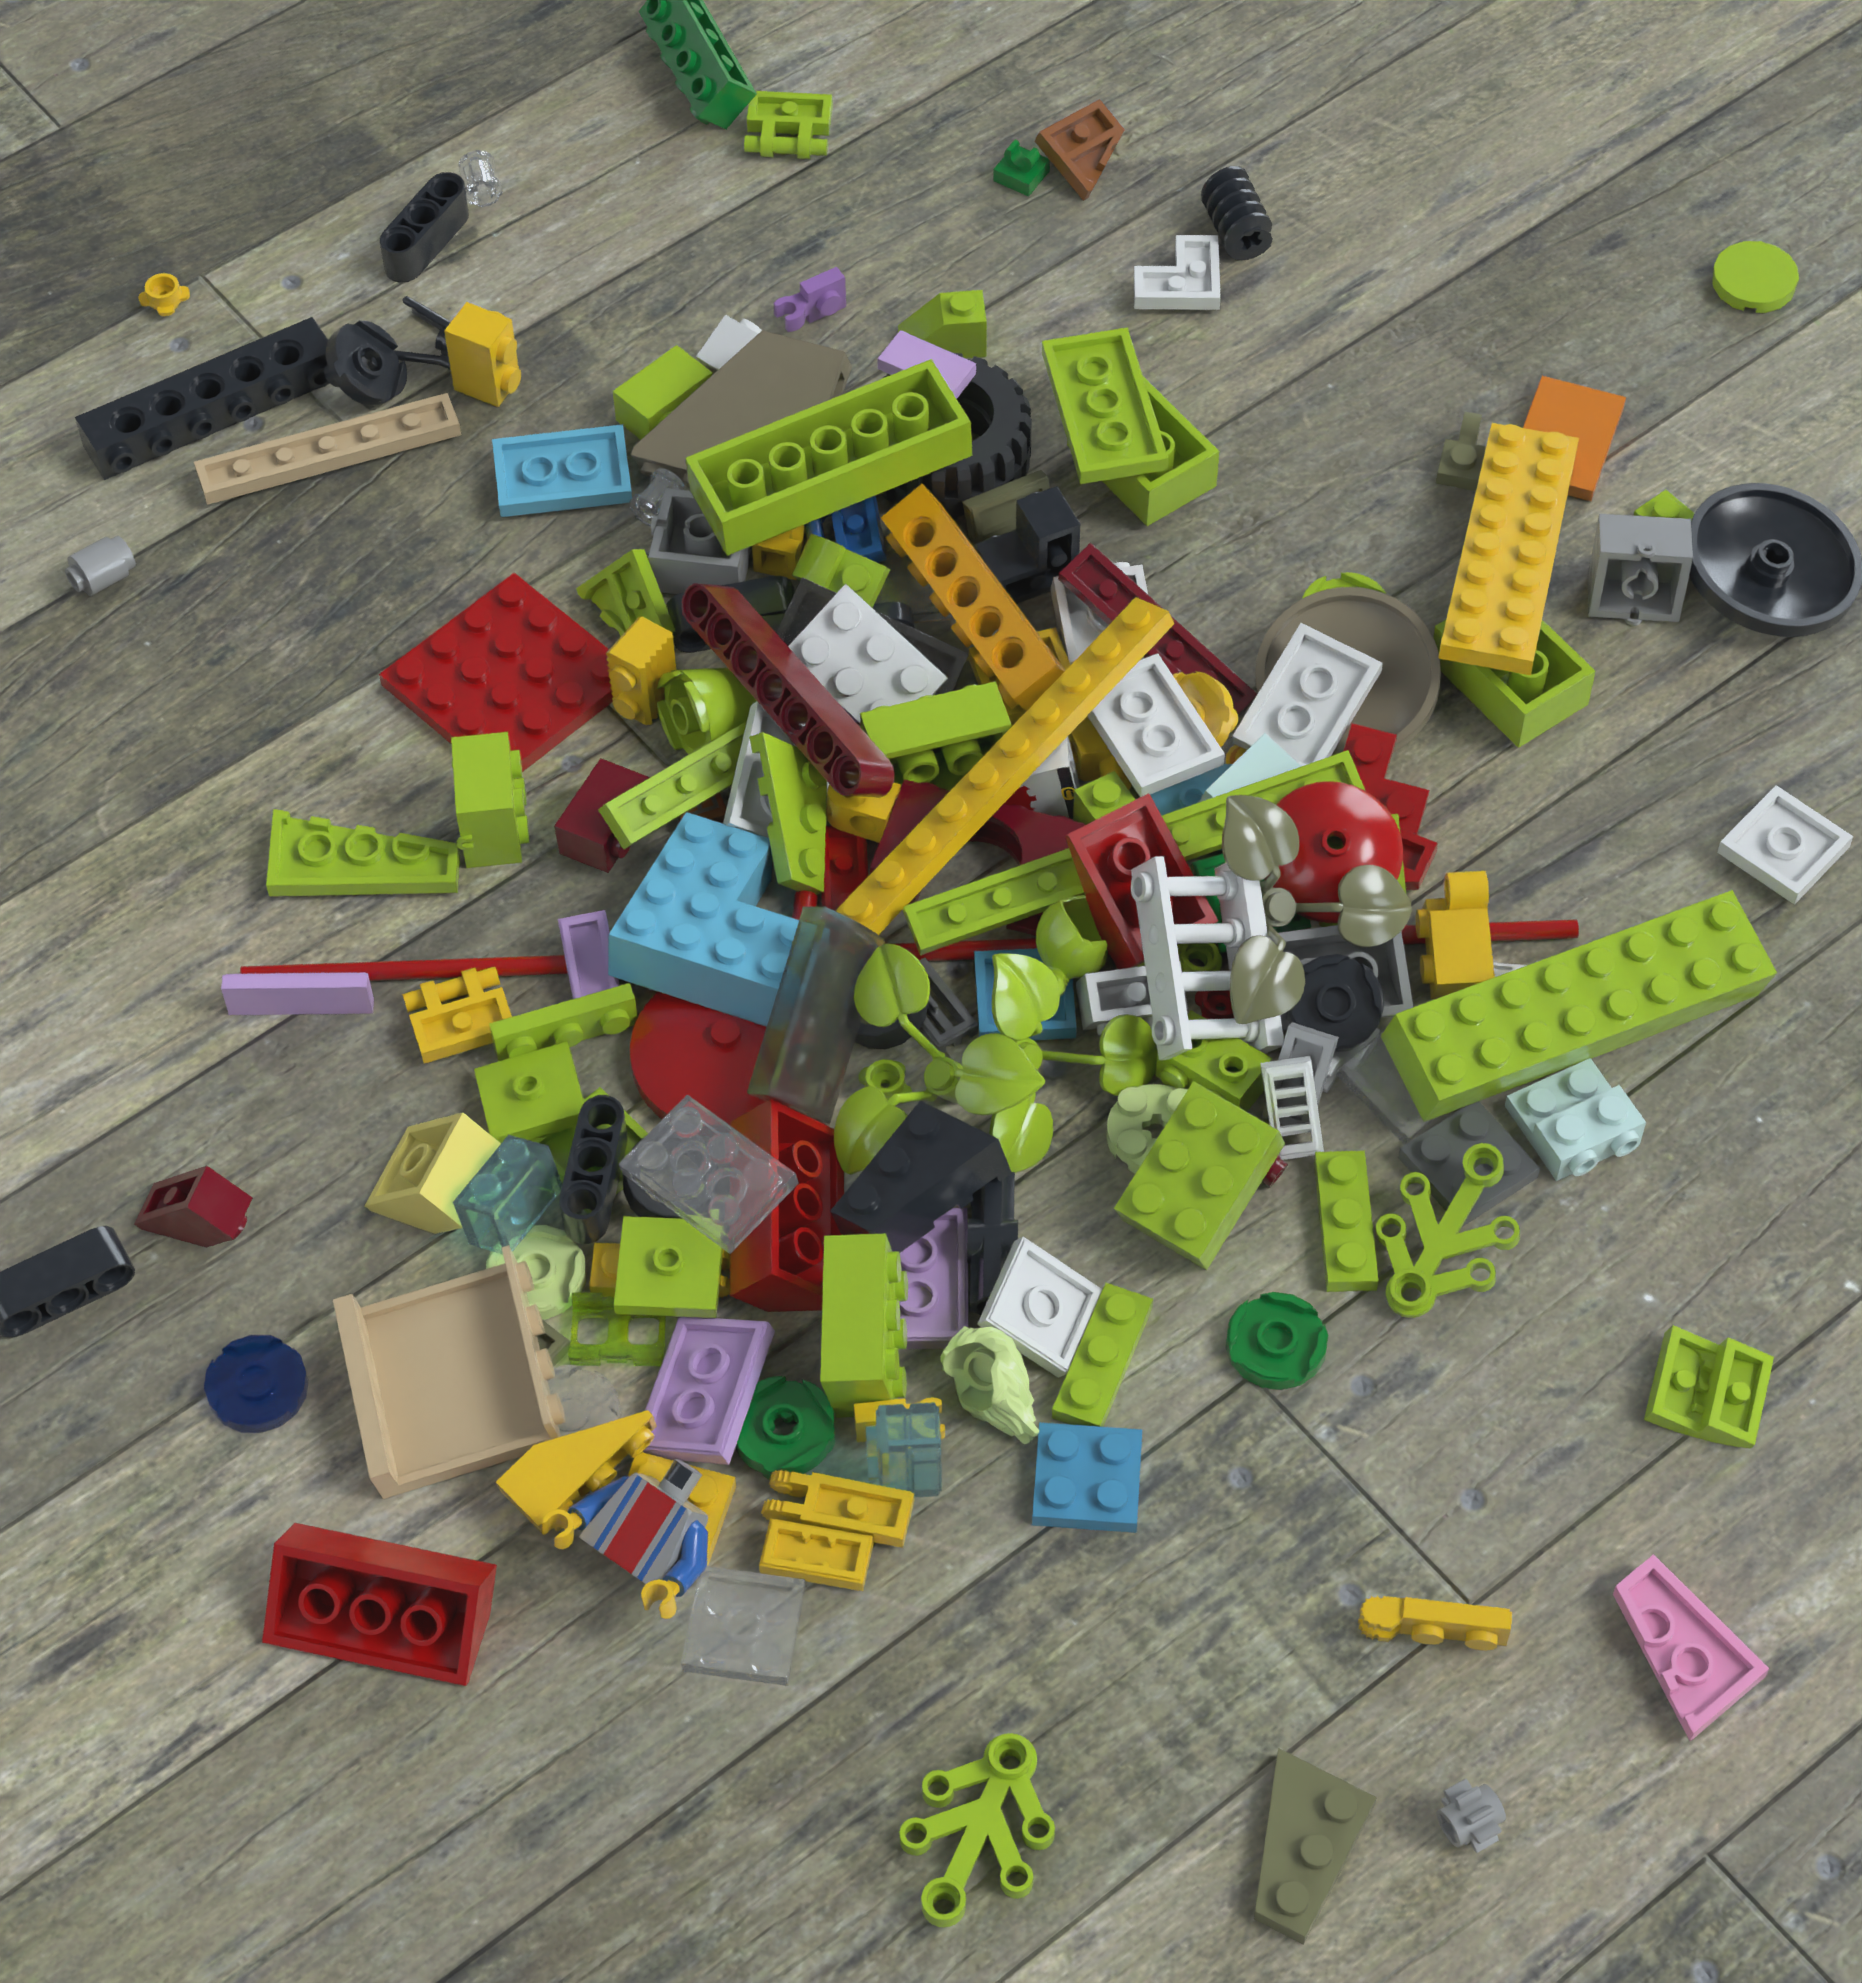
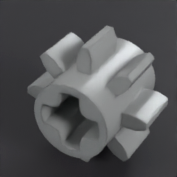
[1437,1778,1506,1853]

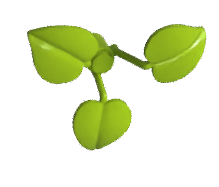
[834,944,1045,1175]
[989,953,1158,1173]

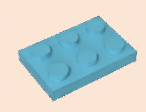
[492,424,633,517]

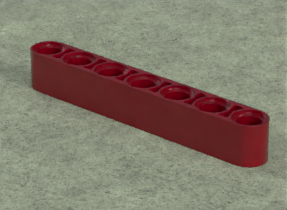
[681,583,894,798]

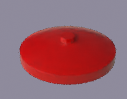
[630,991,825,1140]

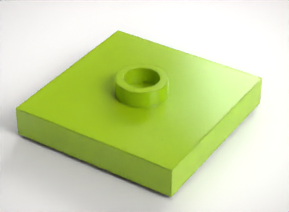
[474,1041,585,1147]
[613,1216,725,1318]

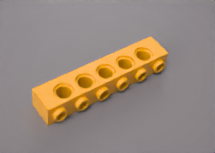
[881,484,1065,711]

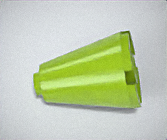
[657,667,756,758]

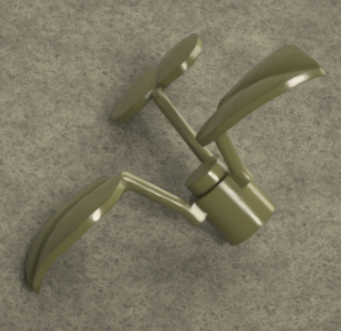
[1222,795,1412,1024]

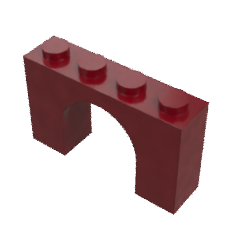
[870,779,1084,936]

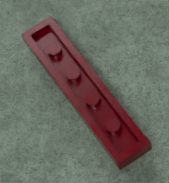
[1058,542,1257,718]

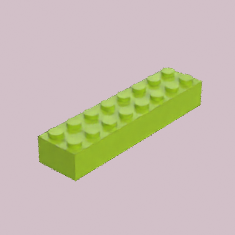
[1381,890,1777,1122]

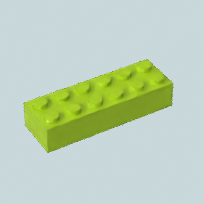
[685,359,973,556]

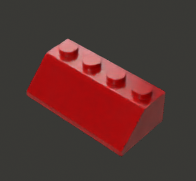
[730,1099,844,1312]
[262,1523,497,1686]

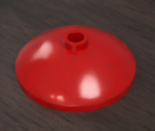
[1264,781,1403,923]

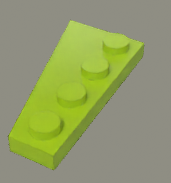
[266,809,460,896]

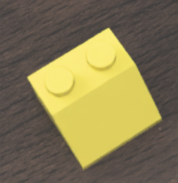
[365,1112,506,1234]

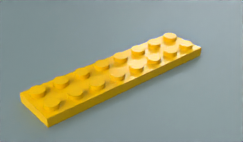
[1438,423,1579,675]

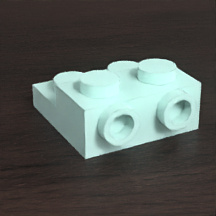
[1505,1058,1646,1181]

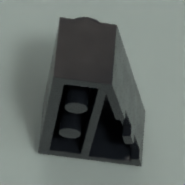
[830,1100,1012,1253]

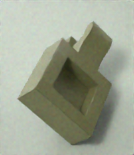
[1436,412,1486,491]

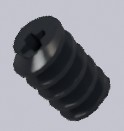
[1201,166,1273,260]

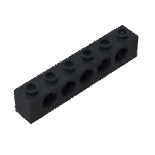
[75,317,330,480]

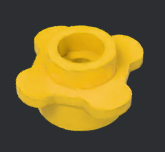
[138,273,190,316]

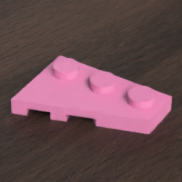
[1613,1554,1769,1741]

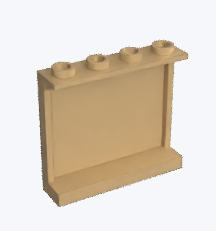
[333,1245,566,1499]

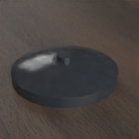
[1689,483,1862,637]

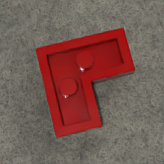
[1343,723,1430,835]

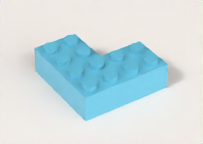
[608,812,826,1033]

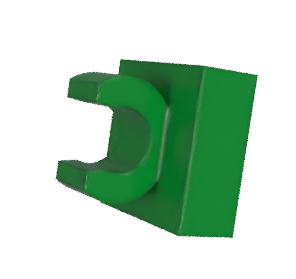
[993,139,1050,197]

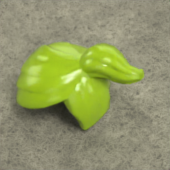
[1036,895,1108,996]

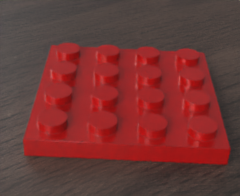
[379,572,614,772]

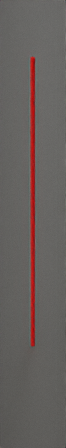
[240,919,1579,981]

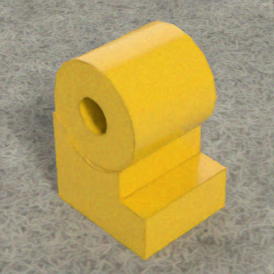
[752,525,804,580]
[826,782,901,843]

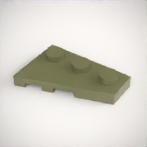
[1254,1748,1377,1945]

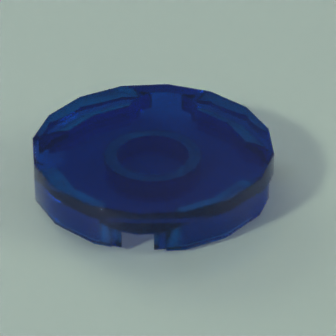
[204,1335,309,1433]

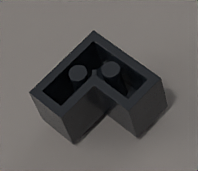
[975,486,1081,604]

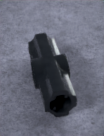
[967,1172,1018,1315]

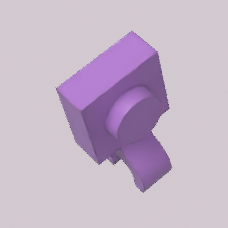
[774,267,846,332]

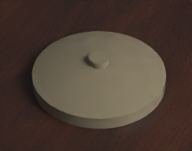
[1255,587,1441,756]

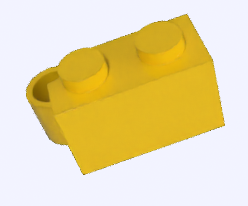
[1415,870,1495,999]

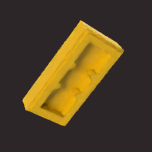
[759,1518,874,1591]

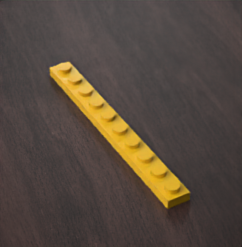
[828,597,1174,948]

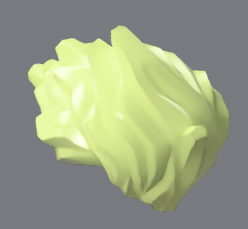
[940,1326,1039,1444]

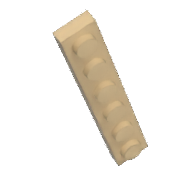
[194,393,461,505]

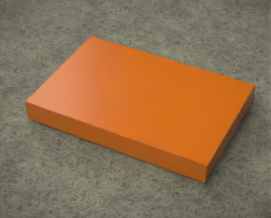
[1523,375,1626,501]

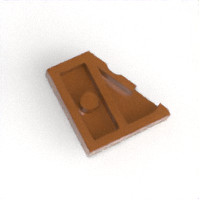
[1034,99,1125,201]

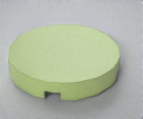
[486,1225,586,1320]

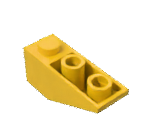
[496,1410,657,1535]

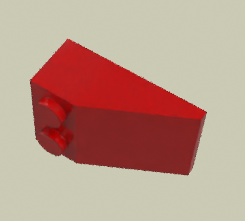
[1065,793,1218,969]

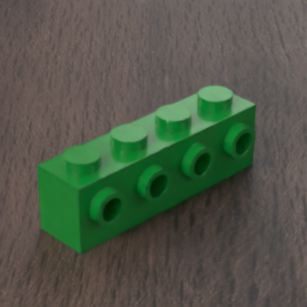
[639,0,757,130]

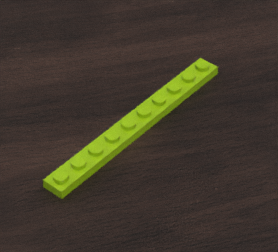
[903,750,1365,955]

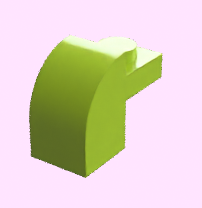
[792,534,890,608]

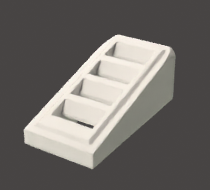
[1260,1056,1324,1160]

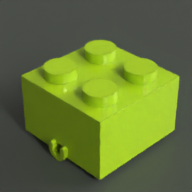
[451,732,530,868]

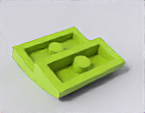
[1644,1325,1774,1449]

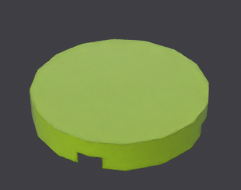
[1712,241,1799,313]

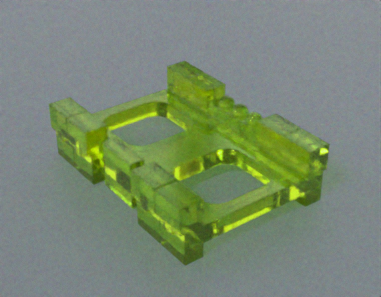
[568,1292,666,1366]

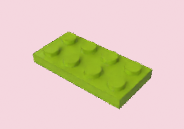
[1042,327,1169,484]

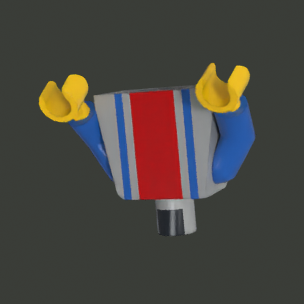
[542,1459,708,1619]

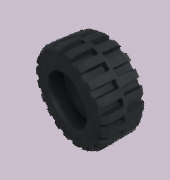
[881,353,1032,521]

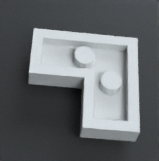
[1134,235,1220,310]

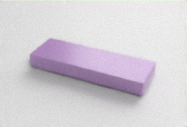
[221,972,374,1015]

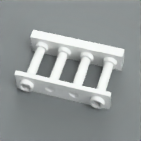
[1131,857,1284,1060]

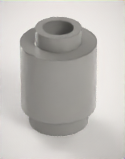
[65,535,136,596]

